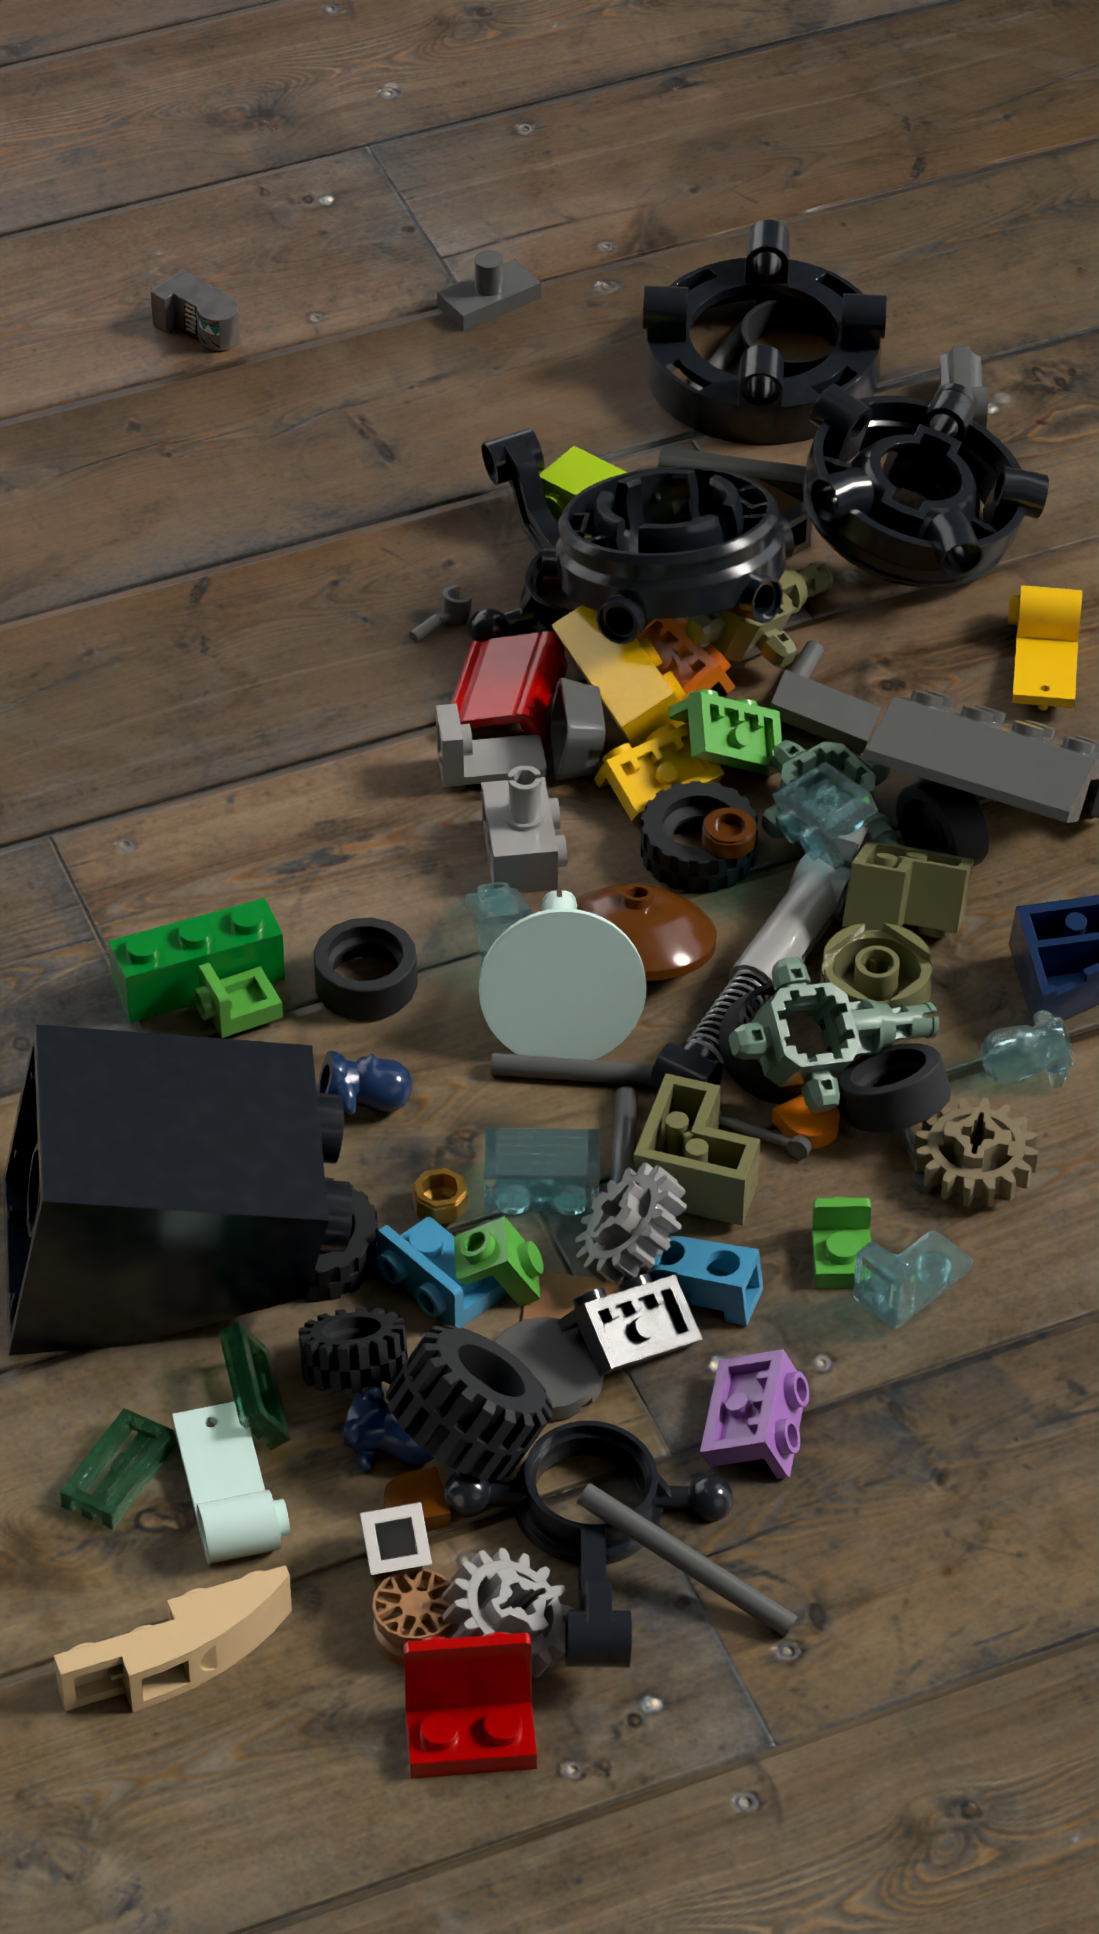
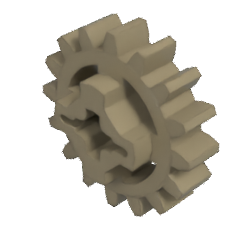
[914,1097,1039,1207]

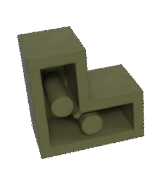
[842,840,974,937]
[633,1073,760,1226]

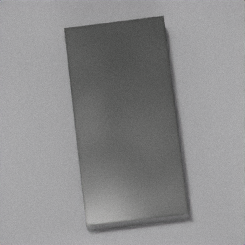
[769,670,882,753]

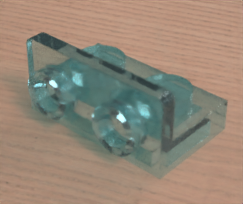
[773,762,878,870]

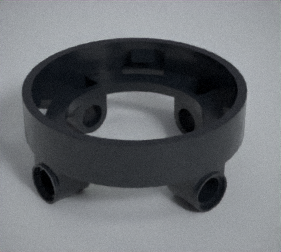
[643,220,887,445]

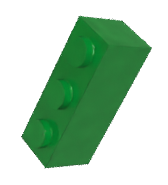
[108,897,285,1024]

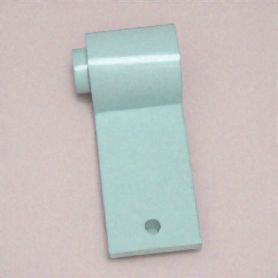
[172,1400,291,1564]

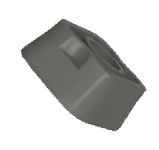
[549,678,605,780]

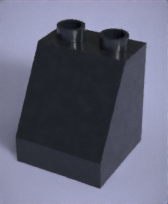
[3,1024,353,1356]

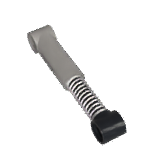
[648,852,851,1096]

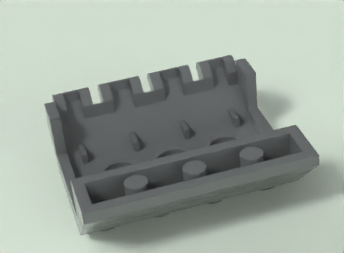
[863,689,1099,823]

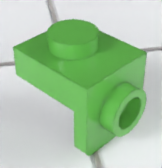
[193,963,283,1038]
[454,1216,544,1307]

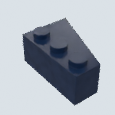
[1009,895,1099,1033]

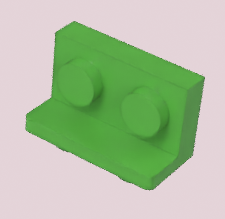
[669,689,782,776]

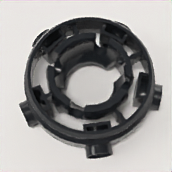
[803,383,1049,588]
[542,466,794,644]

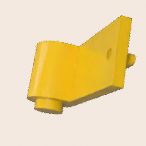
[1007,585,1082,710]

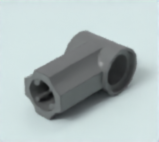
[938,346,988,428]

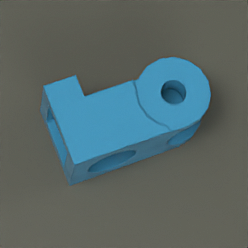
[646,1236,764,1326]

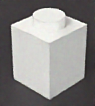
[360,1502,432,1575]

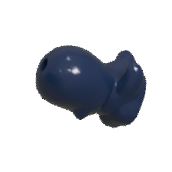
[317,1051,413,1115]
[344,1386,434,1471]

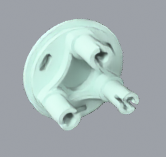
[479,890,646,1060]

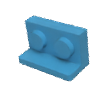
[376,1216,507,1328]

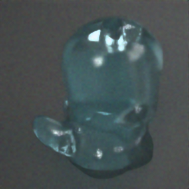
[980,1010,1075,1089]

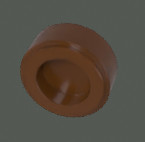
[702,808,756,859]

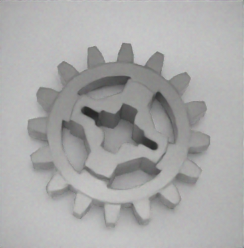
[575,1163,687,1285]
[442,1548,574,1678]

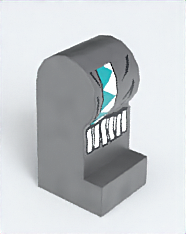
[150,269,240,351]

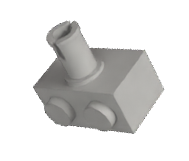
[481,765,567,895]

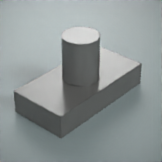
[437,250,541,331]

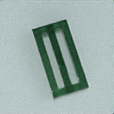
[218,1321,291,1450]
[60,1408,176,1530]

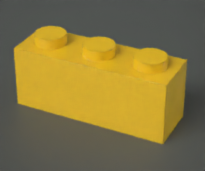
[551,605,687,748]

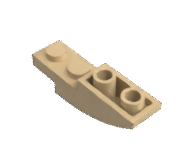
[54,1565,292,1712]

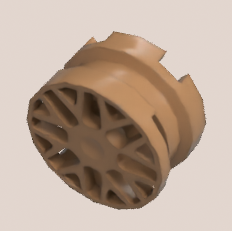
[372,1568,459,1667]

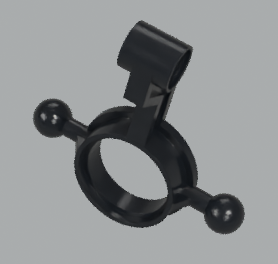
[469,428,575,642]
[444,1421,734,1668]

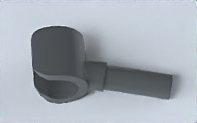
[410,585,473,642]

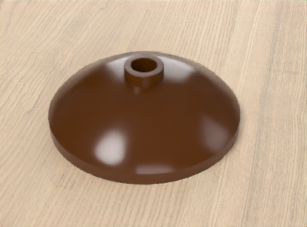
[576,883,717,981]

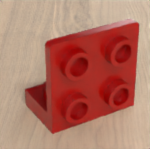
[403,1632,537,1779]

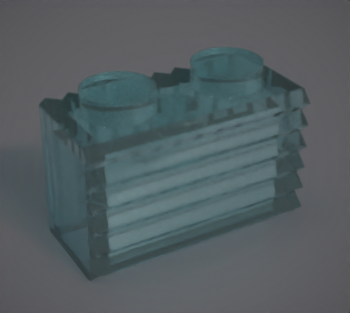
[484,1127,600,1215]

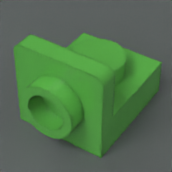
[811,1197,874,1289]

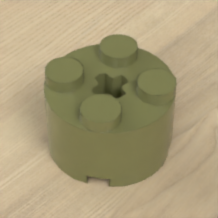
[820,923,932,1046]

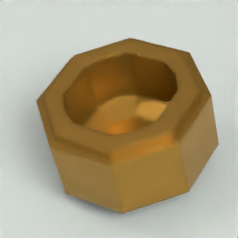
[412,1168,469,1225]

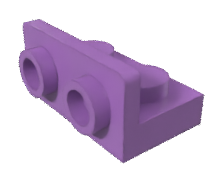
[700,1349,809,1478]

